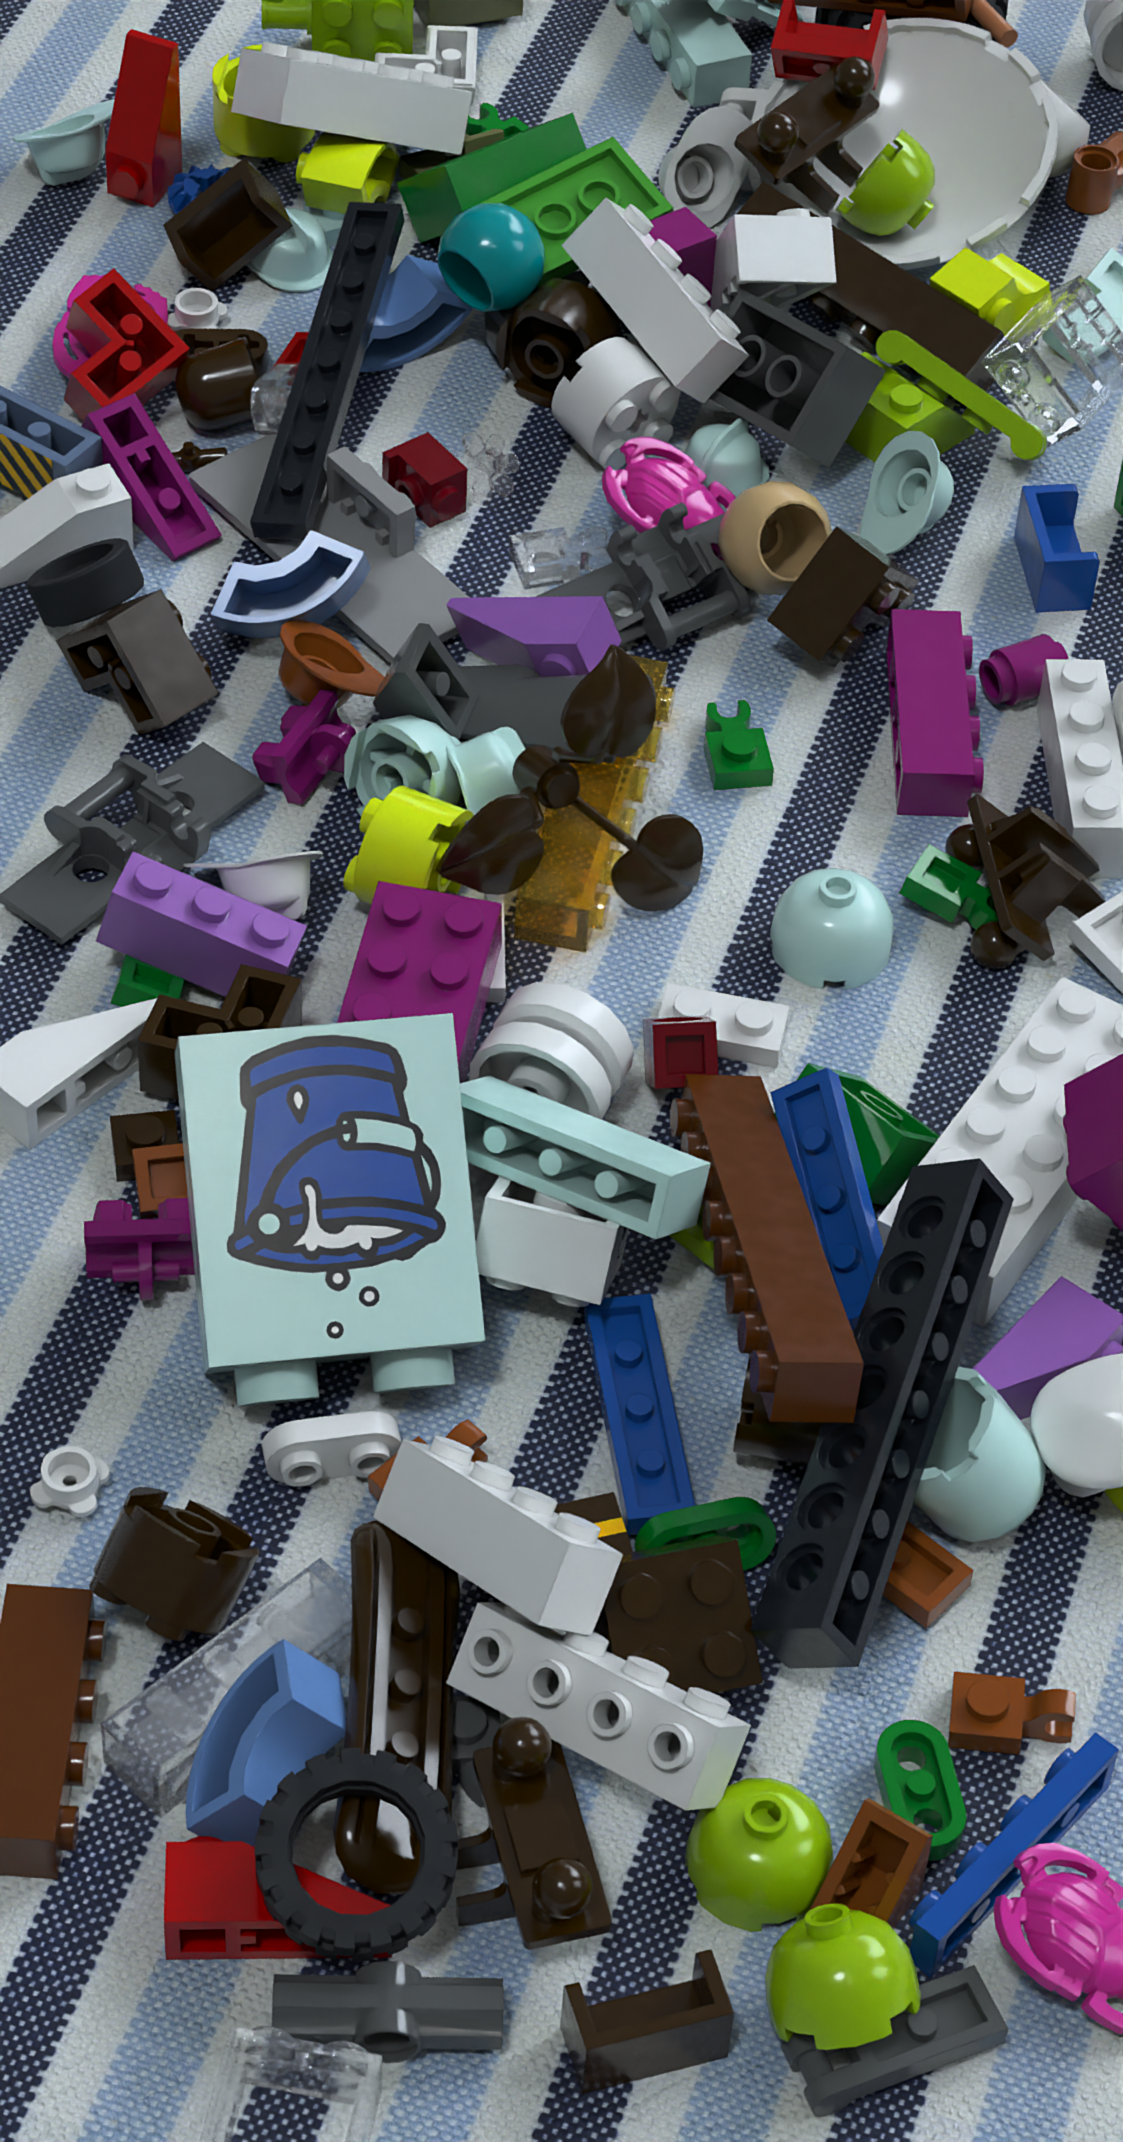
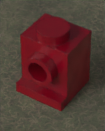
[382,432,468,528]

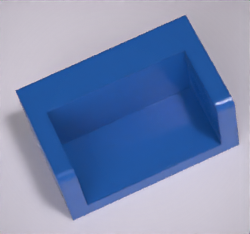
[1014,484,1100,613]

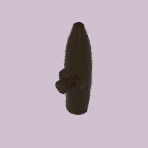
[171,441,228,473]

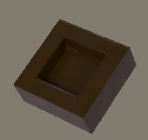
[110,1110,179,1182]

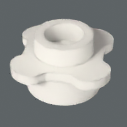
[167,288,228,331]
[30,1446,110,1517]

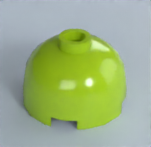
[835,129,935,236]
[685,1778,834,1932]
[765,1904,921,2050]

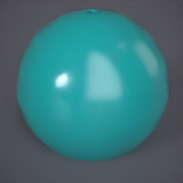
[437,203,546,312]

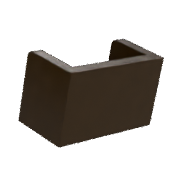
[163,158,293,292]
[560,1949,734,2094]

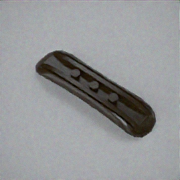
[333,1520,460,1894]

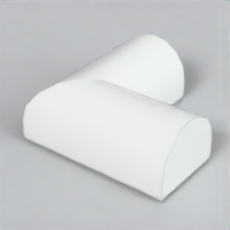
[375,25,478,107]

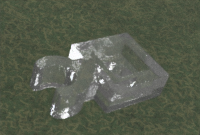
[509,527,612,590]

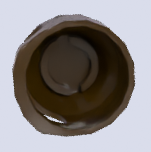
[175,337,267,432]

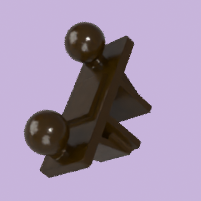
[734,56,880,214]
[945,794,1106,970]
[456,1717,612,1950]

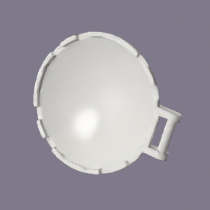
[719,18,1058,270]

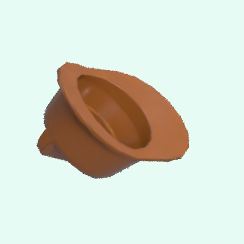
[278,620,385,708]

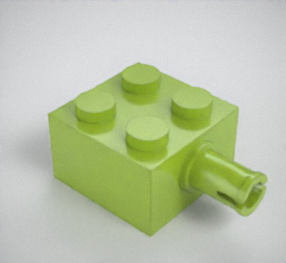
[261,0,414,62]

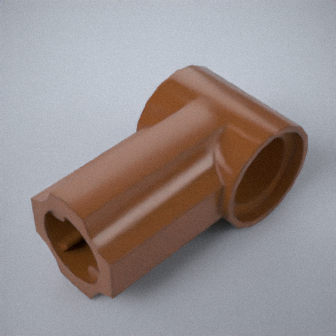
[1065,131,1123,215]

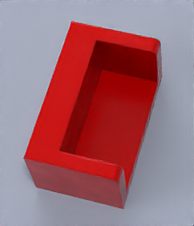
[771,0,889,90]

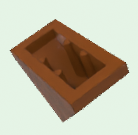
[810,1798,933,1930]

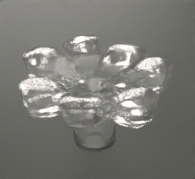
[450,432,519,506]

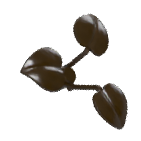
[435,644,704,911]

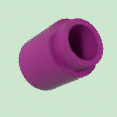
[979,634,1069,706]

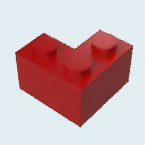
[63,268,190,421]

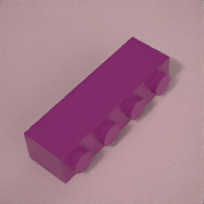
[885,609,984,817]

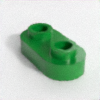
[635,1497,776,1570]
[874,1720,966,1861]

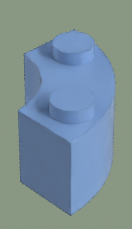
[359,255,473,372]
[210,530,371,638]
[186,1639,346,1846]

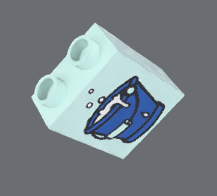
[175,1013,485,1406]

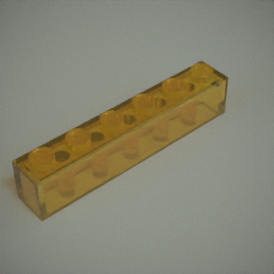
[514,655,675,953]

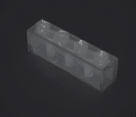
[101,1558,352,1818]

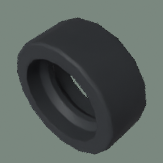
[27,538,144,628]

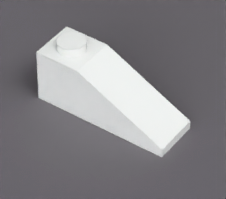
[0,463,134,589]
[0,998,157,1150]

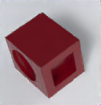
[643,1015,718,1089]

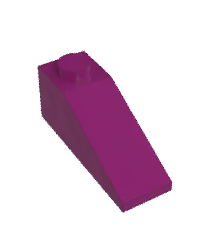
[81,393,222,562]

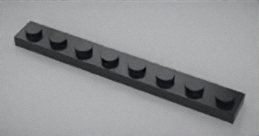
[250,202,405,540]

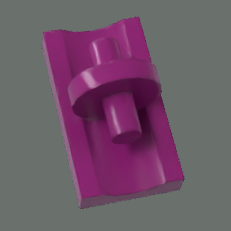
[252,690,356,804]
[84,1198,195,1301]

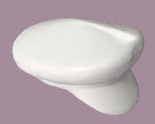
[1030,1353,1123,1497]

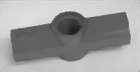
[271,1961,504,2063]

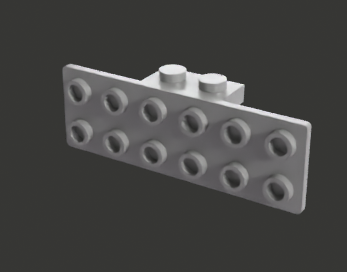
[189,432,470,664]

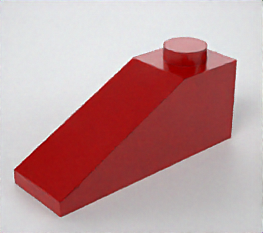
[105,29,182,208]
[164,1836,392,1960]

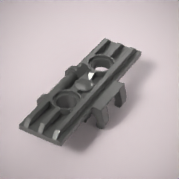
[536,503,751,651]
[0,742,265,945]

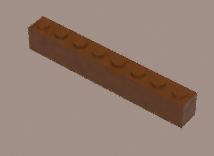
[670,1074,864,1423]

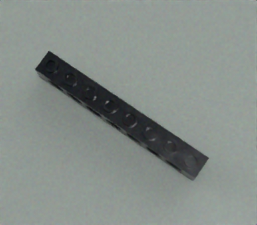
[750,1158,1014,1669]

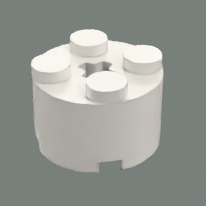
[551,337,681,471]

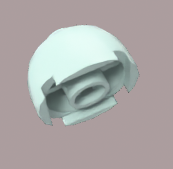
[344,715,462,816]
[770,868,894,989]

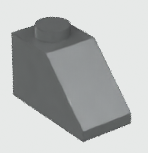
[373,623,480,740]

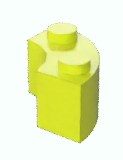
[296,132,400,214]
[929,247,1051,342]

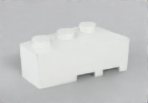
[711,208,837,314]

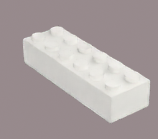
[877,977,1123,1327]

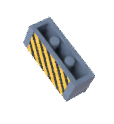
[0,386,103,498]

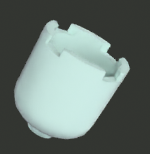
[913,1367,1046,1542]

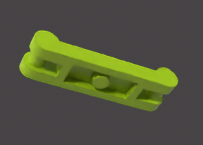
[876,330,1047,460]

